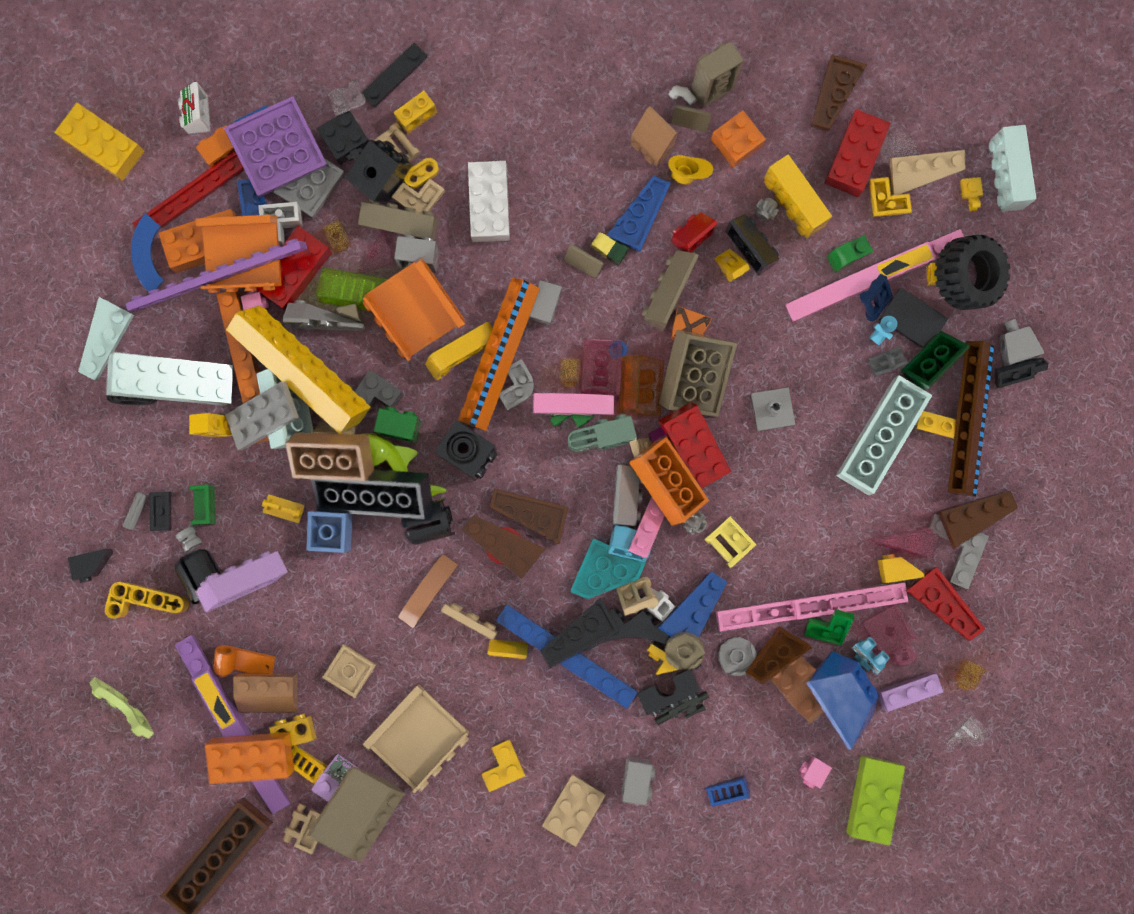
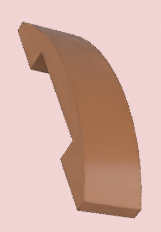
[398,554,458,628]

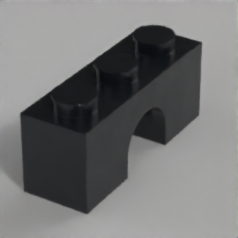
[637,669,701,716]

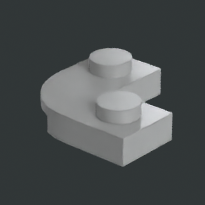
[499,359,534,411]

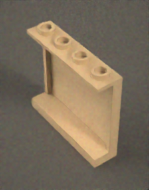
[363,685,470,793]

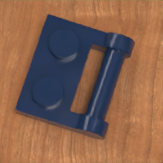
[860,273,893,321]

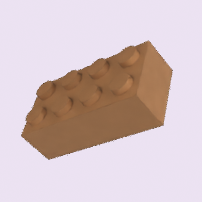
[286,433,374,481]

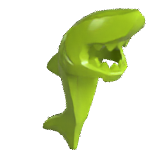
[360,433,447,497]

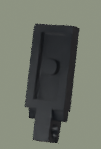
[995,357,1048,388]

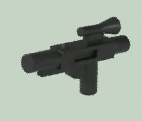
[655,691,709,725]

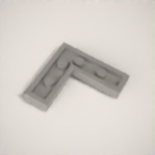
[926,514,989,590]

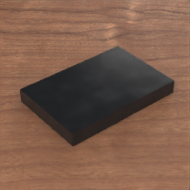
[879,288,948,349]

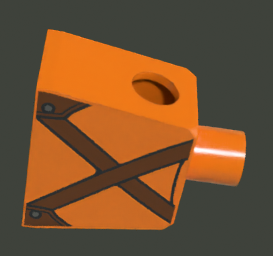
[671,306,712,340]

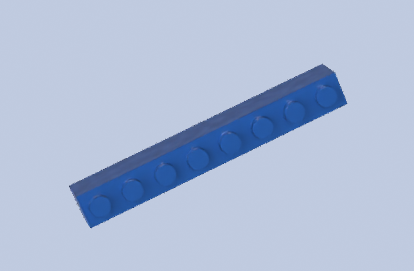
[496,604,638,709]

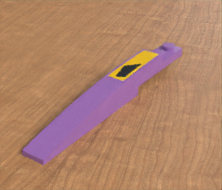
[175,635,290,814]

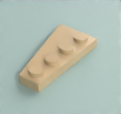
[890,150,965,196]

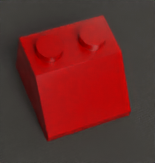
[671,212,718,253]

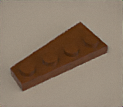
[811,54,868,131]
[489,488,569,544]
[939,490,1018,549]
[462,515,546,579]

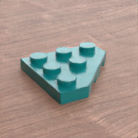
[570,538,646,599]

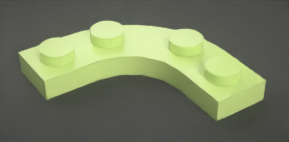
[90,677,154,739]

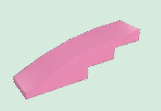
[533,393,614,416]

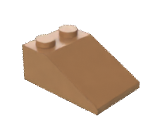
[631,106,677,167]

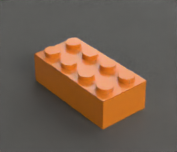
[159,209,237,273]
[629,436,709,526]
[205,732,294,784]

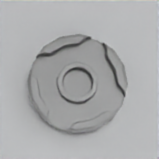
[718,637,757,676]

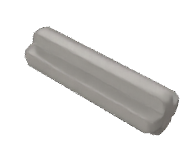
[123,493,147,530]

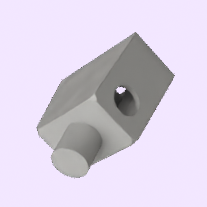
[999,319,1044,366]

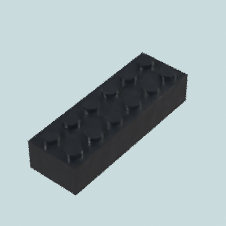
[311,470,433,519]

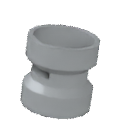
[176,526,203,553]

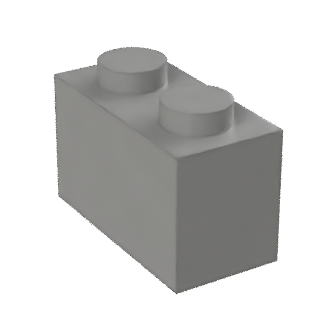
[529,280,562,326]

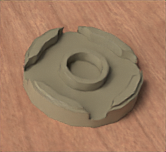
[665,632,705,670]

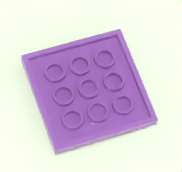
[224,96,327,197]

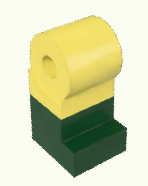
[590,232,629,266]

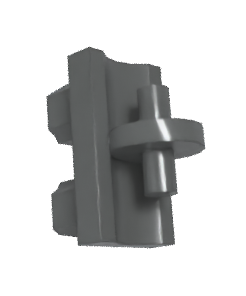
[868,346,908,377]

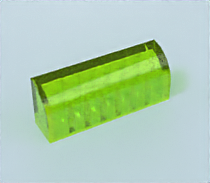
[316,267,387,312]

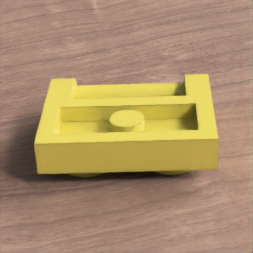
[704,516,756,568]

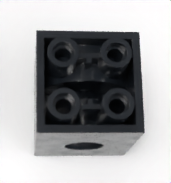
[345,140,413,202]
[434,420,498,481]

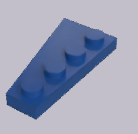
[607,176,671,252]

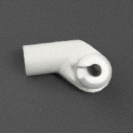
[669,86,697,106]

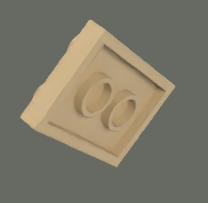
[441,602,499,640]
[542,774,606,847]

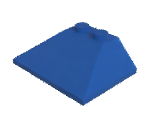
[807,652,879,750]

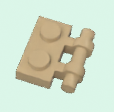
[283,803,322,854]

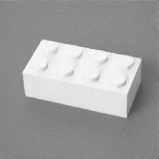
[468,161,510,242]

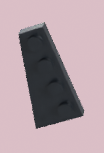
[540,597,619,669]

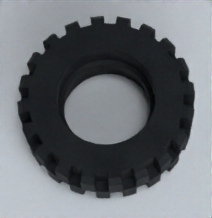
[934,234,1010,310]

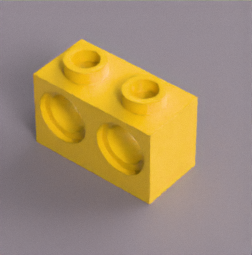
[394,90,437,134]
[189,413,233,437]
[269,713,316,746]

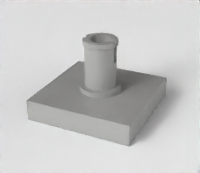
[750,387,795,432]

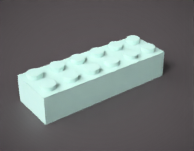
[106,352,233,405]
[836,375,932,495]

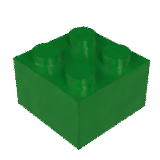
[374,407,422,443]

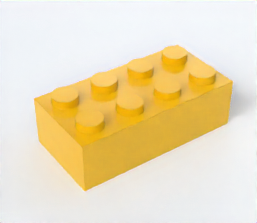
[54,103,145,181]
[764,154,832,239]

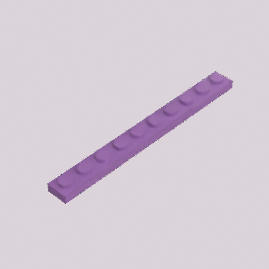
[125,239,308,311]

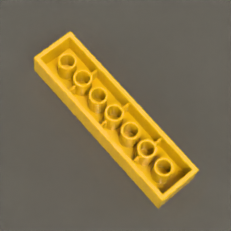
[226,305,371,434]

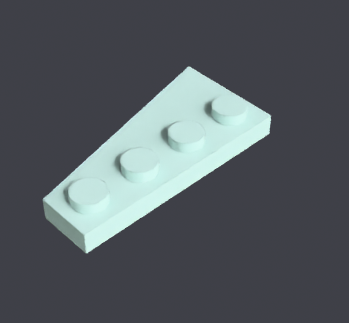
[78,297,134,381]

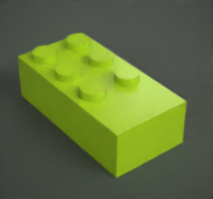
[846,755,905,846]

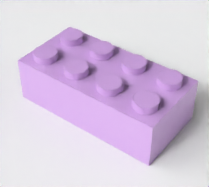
[195,551,288,613]

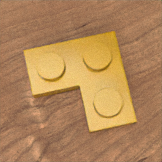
[482,739,525,792]

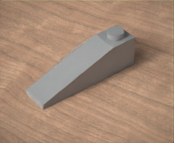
[283,300,366,331]

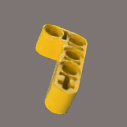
[425,322,493,380]
[105,582,189,619]

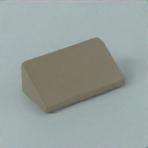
[671,104,711,132]
[564,244,603,278]
[336,304,364,324]

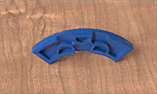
[131,213,165,292]

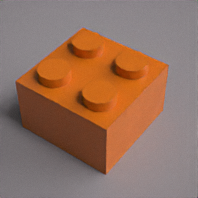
[711,110,766,168]

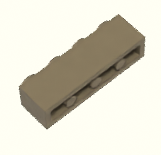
[358,199,439,240]

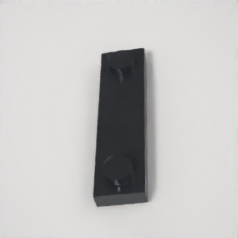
[361,43,428,108]

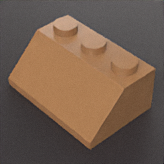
[233,673,298,713]

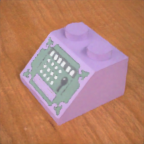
[311,754,360,802]

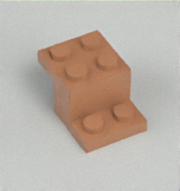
[770,656,824,724]

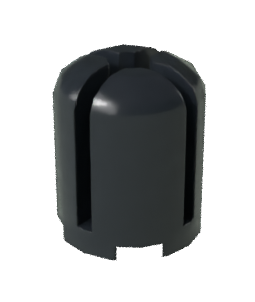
[401,498,455,545]
[174,549,222,605]

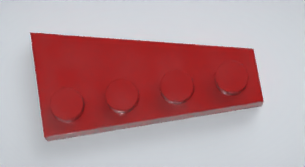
[905,567,985,641]

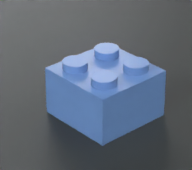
[306,510,353,553]

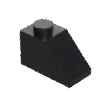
[68,549,113,583]

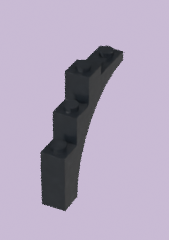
[585,608,702,670]

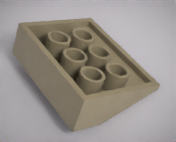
[659,330,737,417]
[308,766,405,862]

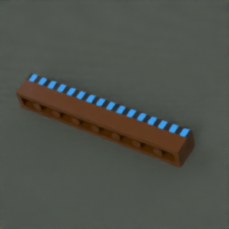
[948,341,994,497]

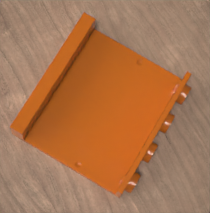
[195,215,282,293]
[363,257,465,361]

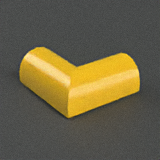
[869,177,912,217]

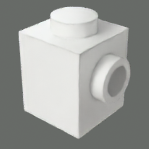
[644,588,675,621]

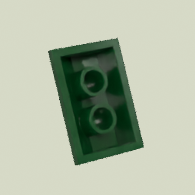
[901,331,970,390]

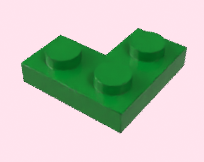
[804,609,854,646]

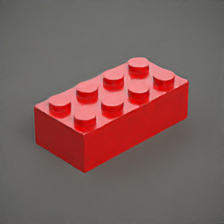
[824,109,891,197]
[256,226,332,311]
[658,402,731,489]

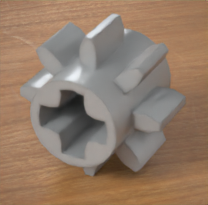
[755,197,779,221]
[683,510,707,535]

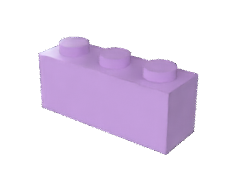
[877,672,943,712]

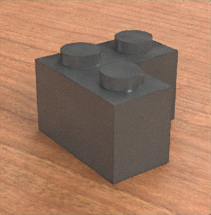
[354,370,404,414]

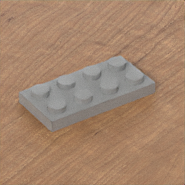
[225,382,299,450]

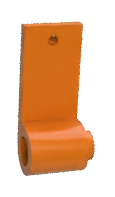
[213,645,276,677]

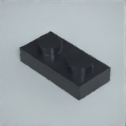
[150,492,171,531]

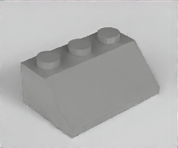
[612,465,643,527]

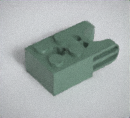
[568,414,637,453]

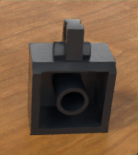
[317,109,369,165]

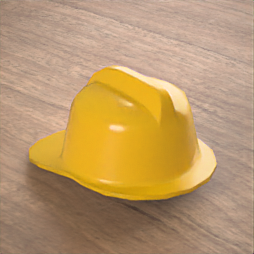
[668,155,713,185]

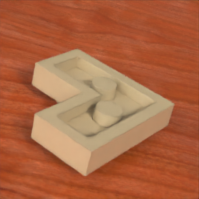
[392,178,445,214]

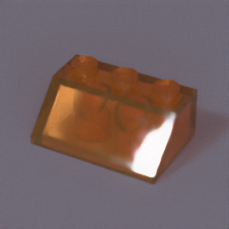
[618,354,664,417]

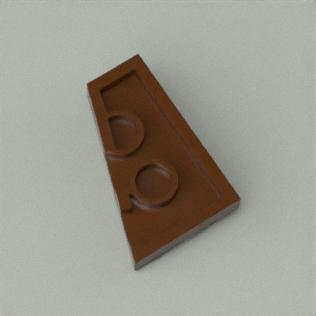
[745,626,812,685]

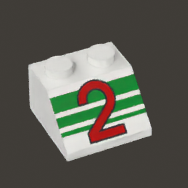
[178,82,210,134]

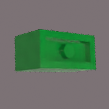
[189,485,216,525]

